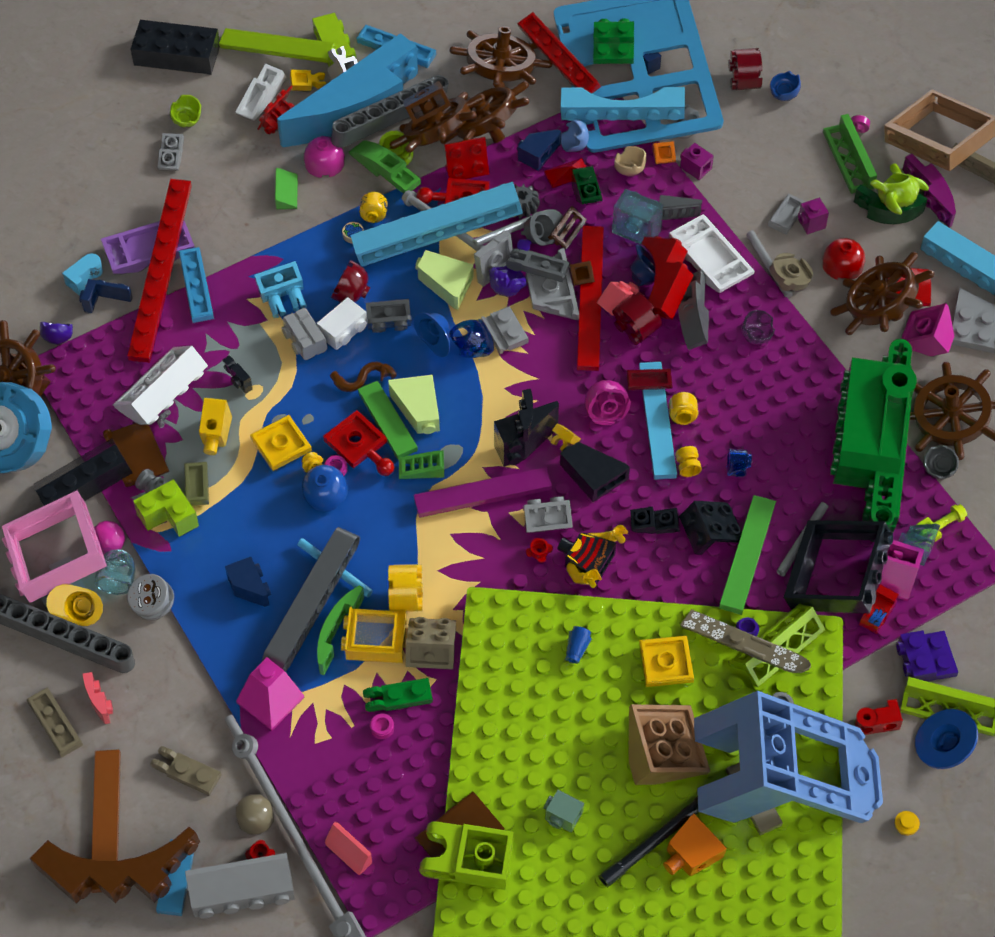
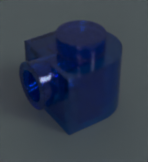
[727,449,752,477]

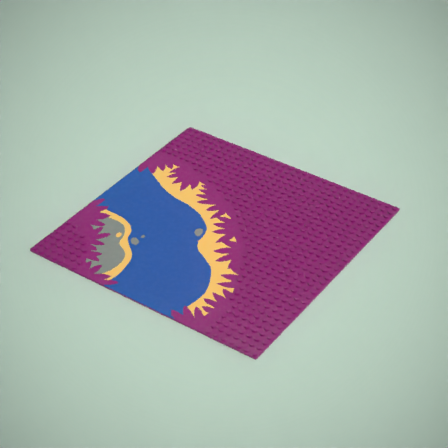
[38,97,995,937]

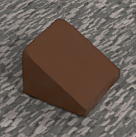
[569,261,595,286]

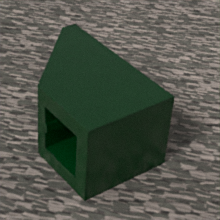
[572,166,603,204]

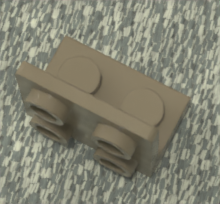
[406,617,456,669]

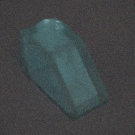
[898,524,940,566]

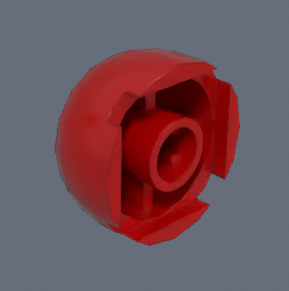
[822,238,865,280]

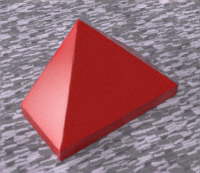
[544,158,587,188]

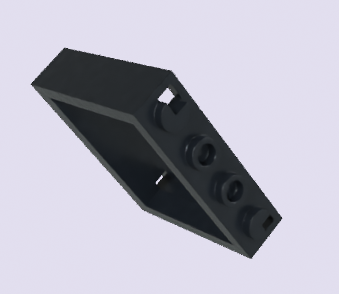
[783,520,893,614]

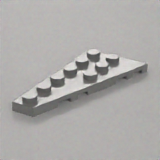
[952,288,995,353]

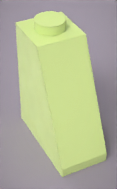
[415,250,474,310]
[388,375,440,434]

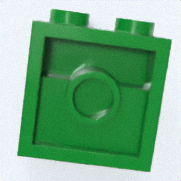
[593,18,634,64]

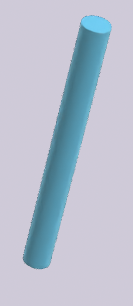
[297,538,373,598]

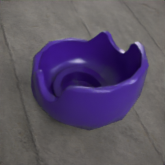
[39,322,73,344]

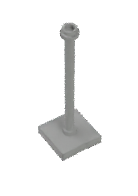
[402,190,513,287]

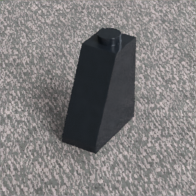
[560,442,630,502]

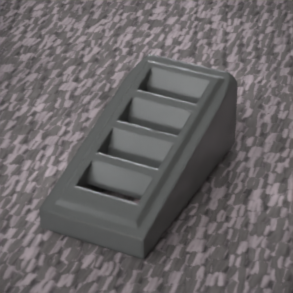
[657,195,702,220]

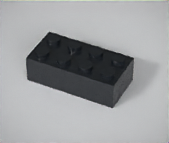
[130,19,220,75]

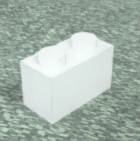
[317,297,367,350]

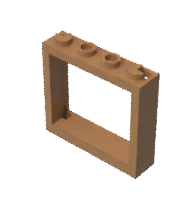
[884,89,995,171]

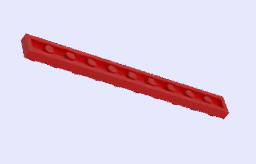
[127,179,192,363]

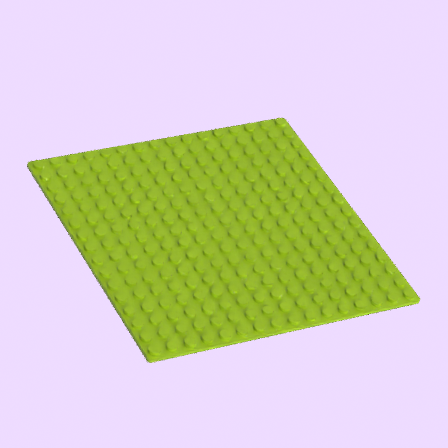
[433,587,843,937]

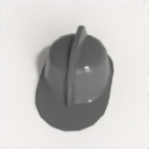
[521,209,566,246]

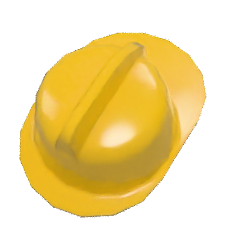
[46,584,103,626]

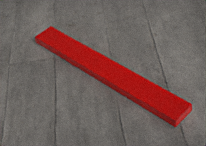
[577,226,604,371]

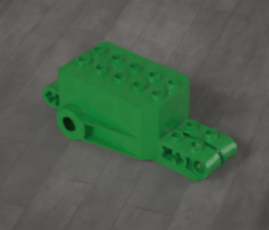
[830,339,917,542]

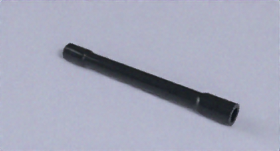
[598,796,699,888]

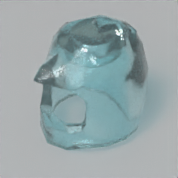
[95,549,135,595]

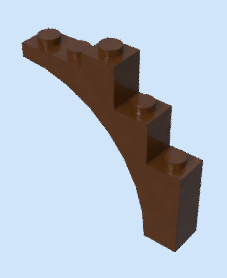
[30,827,200,904]

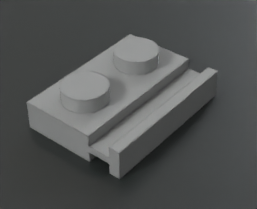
[481,306,529,354]

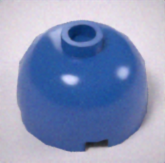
[302,464,348,512]

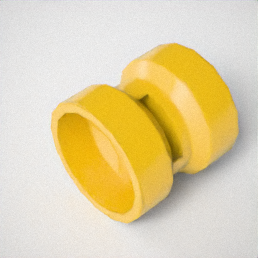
[675,446,702,477]

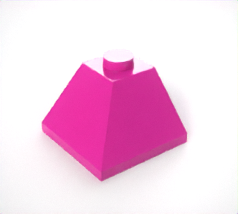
[901,303,954,356]
[236,657,305,731]

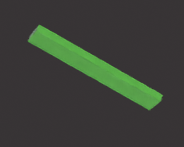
[719,495,776,615]

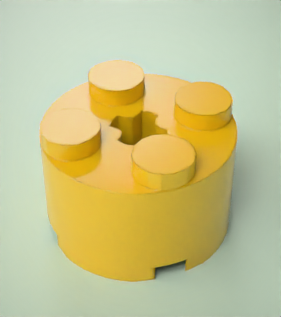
[388,564,423,612]

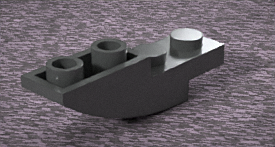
[678,270,709,350]

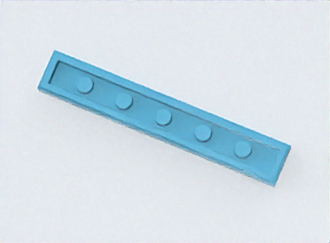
[639,362,677,480]

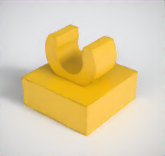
[551,423,581,451]

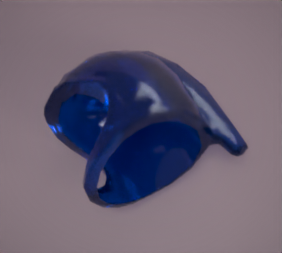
[449,319,494,358]

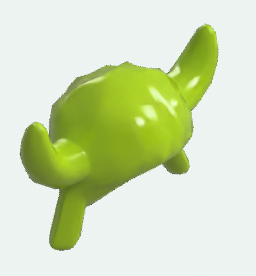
[870,163,929,215]

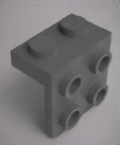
[366,299,412,333]

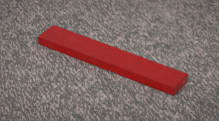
[517,12,601,93]

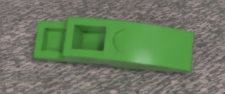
[349,140,421,194]

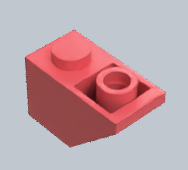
[597,281,645,316]

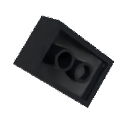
[494,401,559,467]

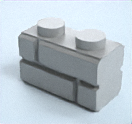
[281,308,327,360]

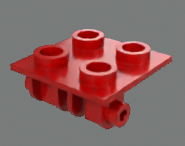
[257,85,294,135]
[444,137,489,179]

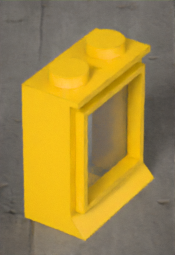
[341,607,407,663]

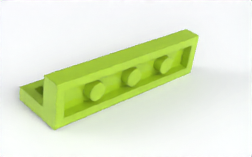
[732,604,825,687]
[900,677,995,737]

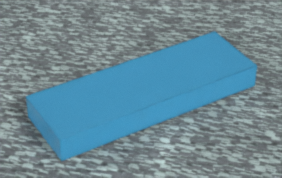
[156,839,194,916]

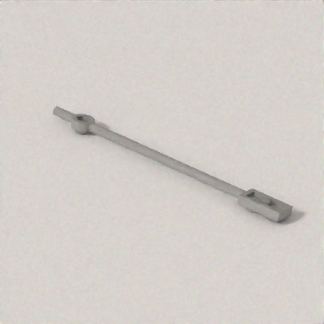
[225,715,366,937]

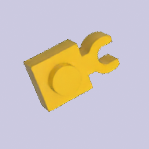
[290,69,326,91]

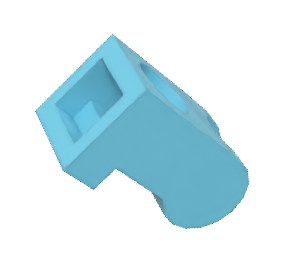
[62,253,103,296]

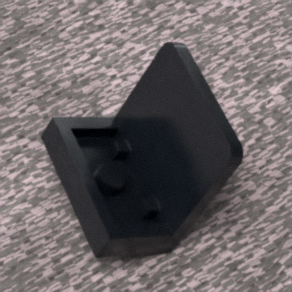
[679,501,742,555]

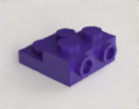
[896,630,958,682]

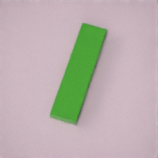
[358,380,418,460]

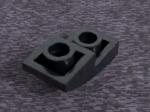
[515,389,533,442]
[630,506,680,534]

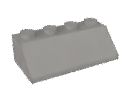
[185,853,295,919]

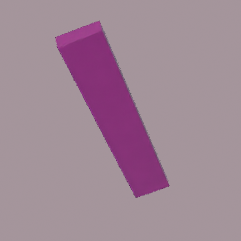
[414,467,552,518]

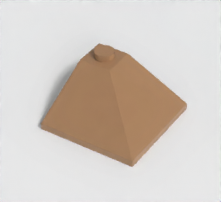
[629,704,710,785]

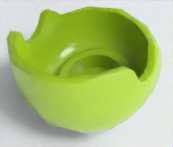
[170,94,201,128]

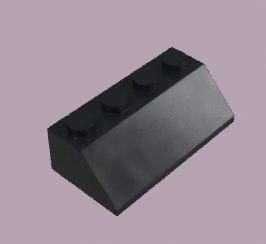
[33,438,133,506]

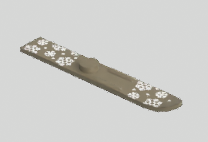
[681,609,811,673]

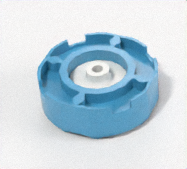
[0,382,52,473]

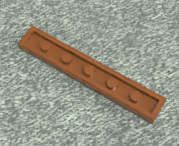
[91,749,121,893]

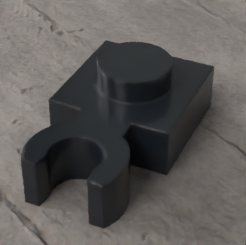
[222,355,253,394]

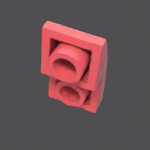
[83,672,113,724]

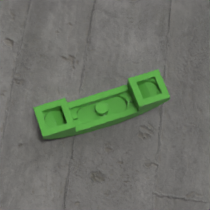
[317,586,364,675]

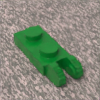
[363,678,433,712]

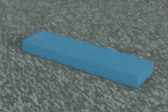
[356,24,437,68]
[179,247,214,323]

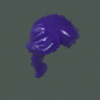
[489,239,532,297]

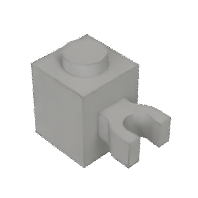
[327,46,357,80]

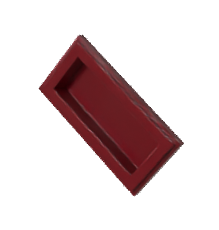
[626,369,673,390]

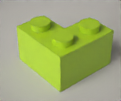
[133,479,199,537]

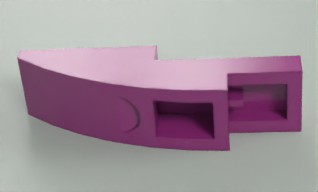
[902,153,956,228]

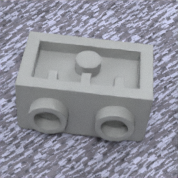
[523,497,573,533]

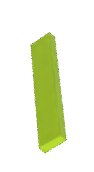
[219,28,335,63]

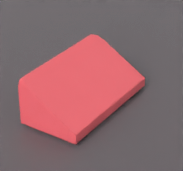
[325,822,372,875]

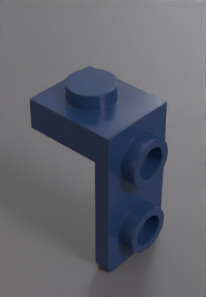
[79,279,132,313]

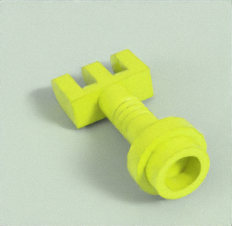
[915,504,967,545]

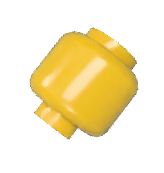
[669,392,698,425]

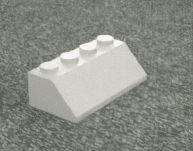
[113,346,208,425]

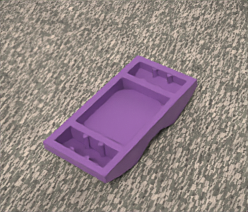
[101,221,195,274]

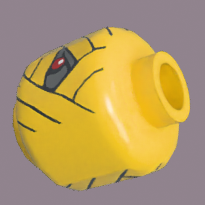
[359,192,388,223]

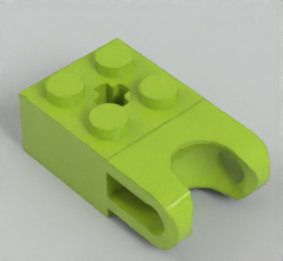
[419,821,514,890]

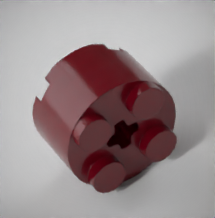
[728,48,763,90]
[612,293,662,345]

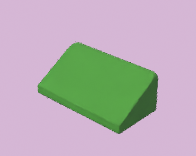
[275,168,298,210]

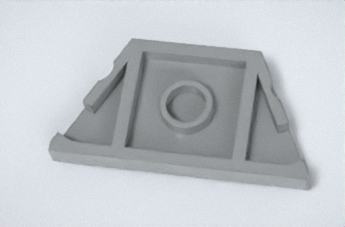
[525,248,579,320]

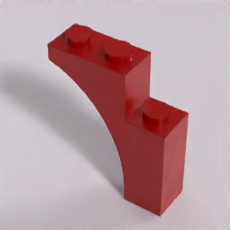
[641,236,694,320]

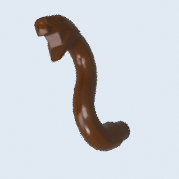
[330,362,397,392]

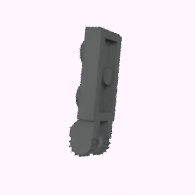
[506,248,569,282]

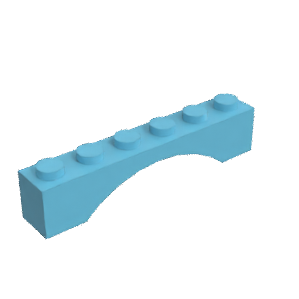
[561,87,685,121]

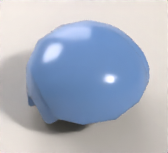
[561,120,589,152]

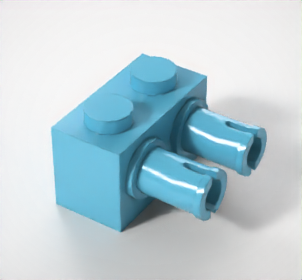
[254,261,307,318]

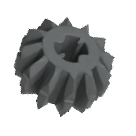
[514,183,540,219]

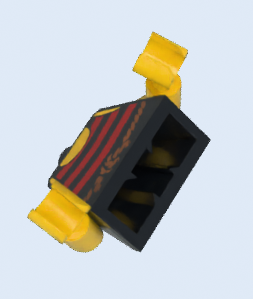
[557,525,628,588]

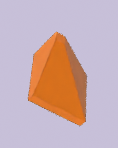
[652,141,676,164]

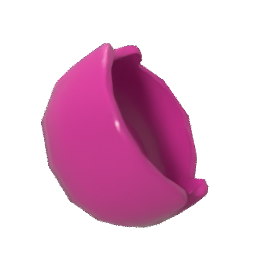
[94,521,125,555]

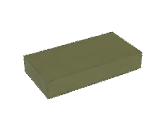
[184,462,209,506]

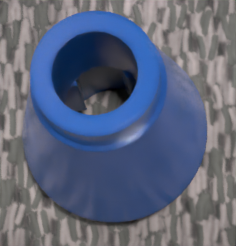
[565,626,592,664]

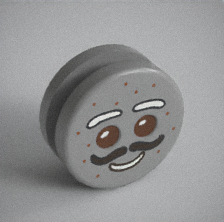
[127,574,174,620]

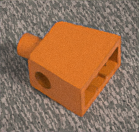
[663,814,727,876]

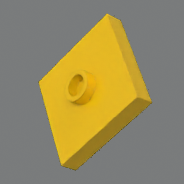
[250,415,312,471]
[639,636,694,687]

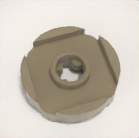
[769,253,813,291]

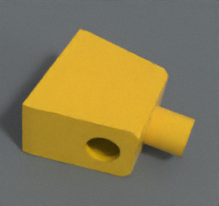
[199,398,232,455]

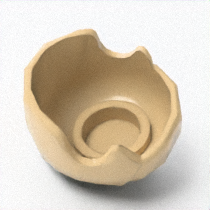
[614,146,646,176]

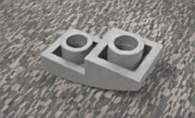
[157,133,184,171]

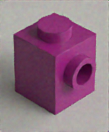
[680,143,714,180]
[798,197,829,235]

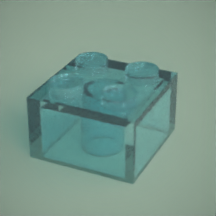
[612,189,664,245]

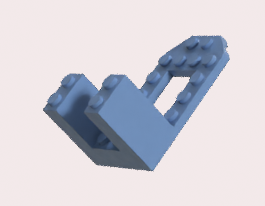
[694,691,883,823]

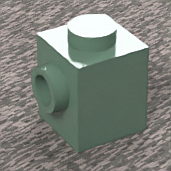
[543,790,584,833]

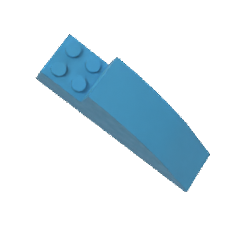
[277,33,418,147]

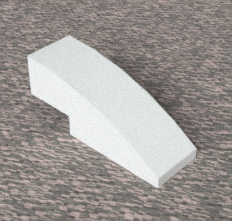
[236,64,287,121]

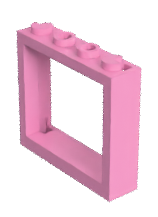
[2,491,107,603]

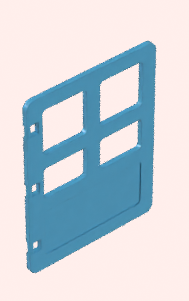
[554,0,724,153]

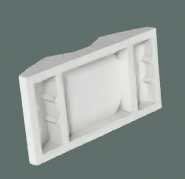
[669,214,755,293]

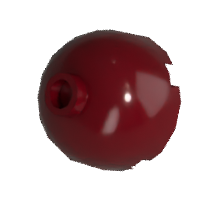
[331,260,370,302]

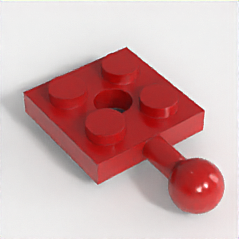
[417,178,490,204]
[323,410,394,476]

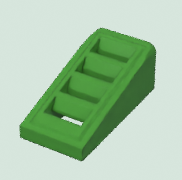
[399,450,444,479]

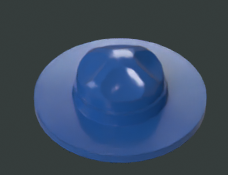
[915,709,978,769]

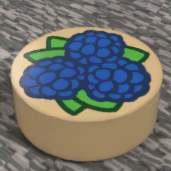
[342,222,364,243]

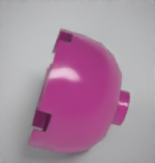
[304,136,345,178]
[585,380,631,425]

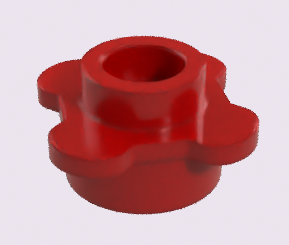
[526,538,553,563]
[245,840,275,860]

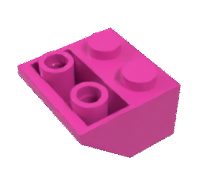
[877,540,924,602]

